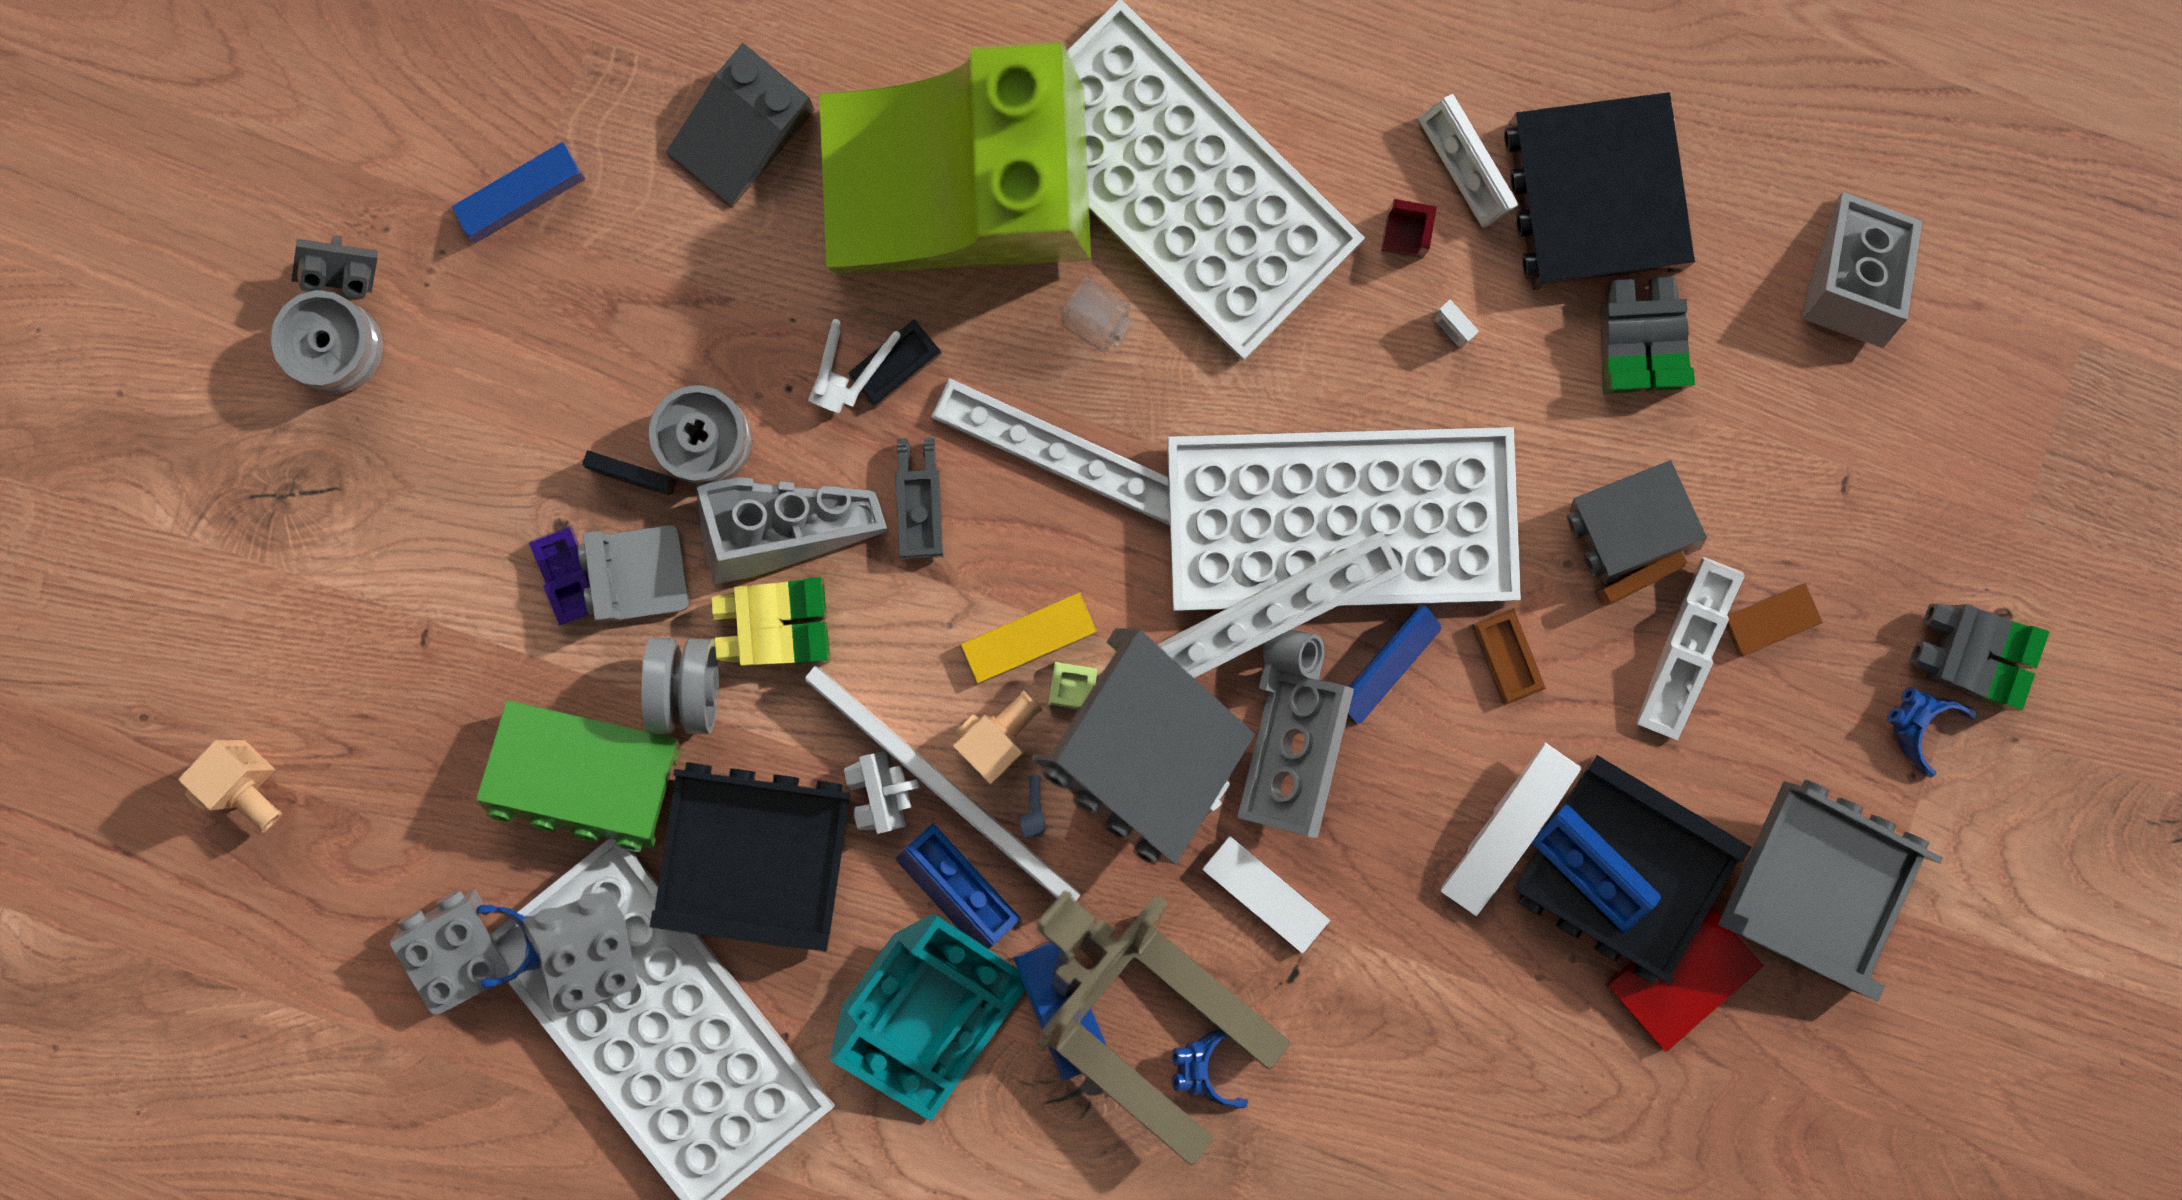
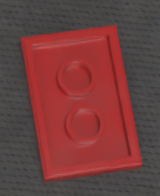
[1605,907,1764,1052]

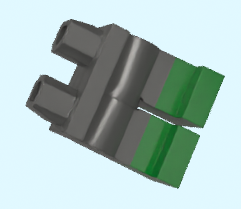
[1600,277,1695,394]
[1909,603,2050,711]

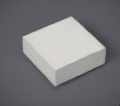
[1433,299,1479,348]

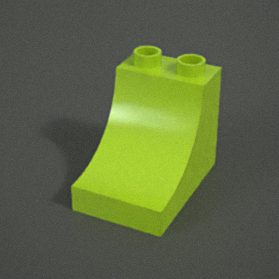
[819,43,1091,274]

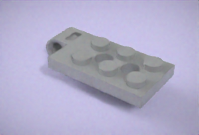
[1237,630,1354,839]

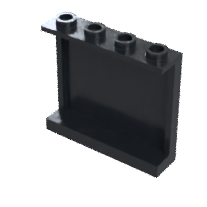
[1504,92,1695,290]
[1513,755,1752,986]
[649,762,851,952]

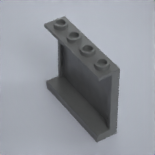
[1032,628,1255,865]
[1718,779,1943,1002]

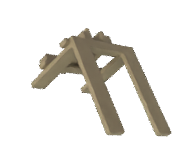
[1037,891,1290,1165]

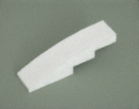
[1637,556,1745,740]
[1441,743,1581,916]

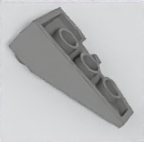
[695,477,887,585]

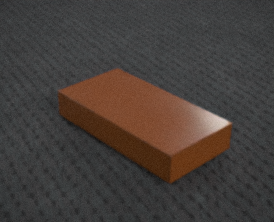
[1595,552,1688,606]
[1726,583,1823,657]
[1472,608,1546,705]

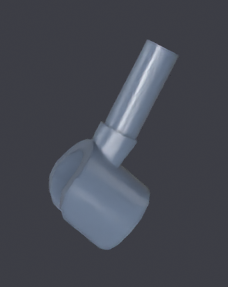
[1018,775,1046,839]

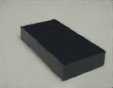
[848,319,942,408]
[582,450,677,496]

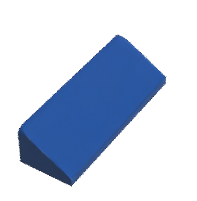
[452,142,585,244]
[1348,605,1441,724]
[1531,804,1661,934]
[896,823,1021,949]
[1013,941,1106,1081]

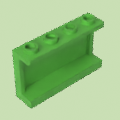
[476,700,681,852]

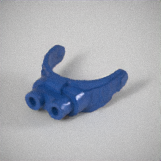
[1887,687,1977,778]
[476,905,540,988]
[1172,1029,1248,1108]

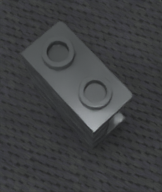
[1567,460,1707,586]

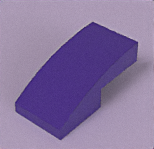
[529,525,590,626]

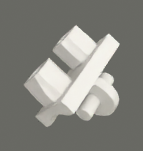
[844,751,920,834]

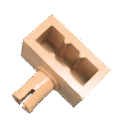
[953,690,1043,784]
[178,740,283,833]

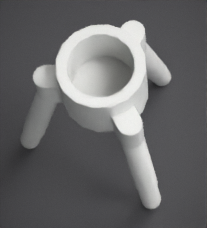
[808,319,901,413]

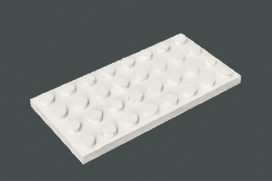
[1067,0,1365,362]
[1167,427,1521,611]
[490,839,835,1200]

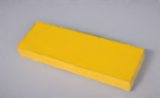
[961,592,1097,684]

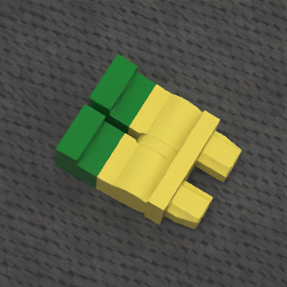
[712,577,831,667]

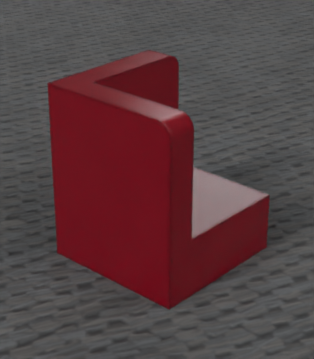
[1381,199,1437,259]

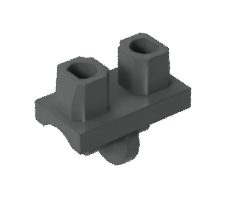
[291,235,378,299]

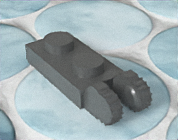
[895,437,944,560]

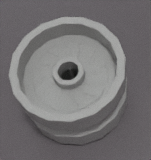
[270,290,384,394]
[648,385,753,485]
[641,638,719,734]

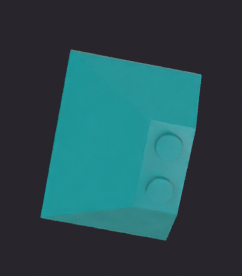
[829,913,1026,1121]

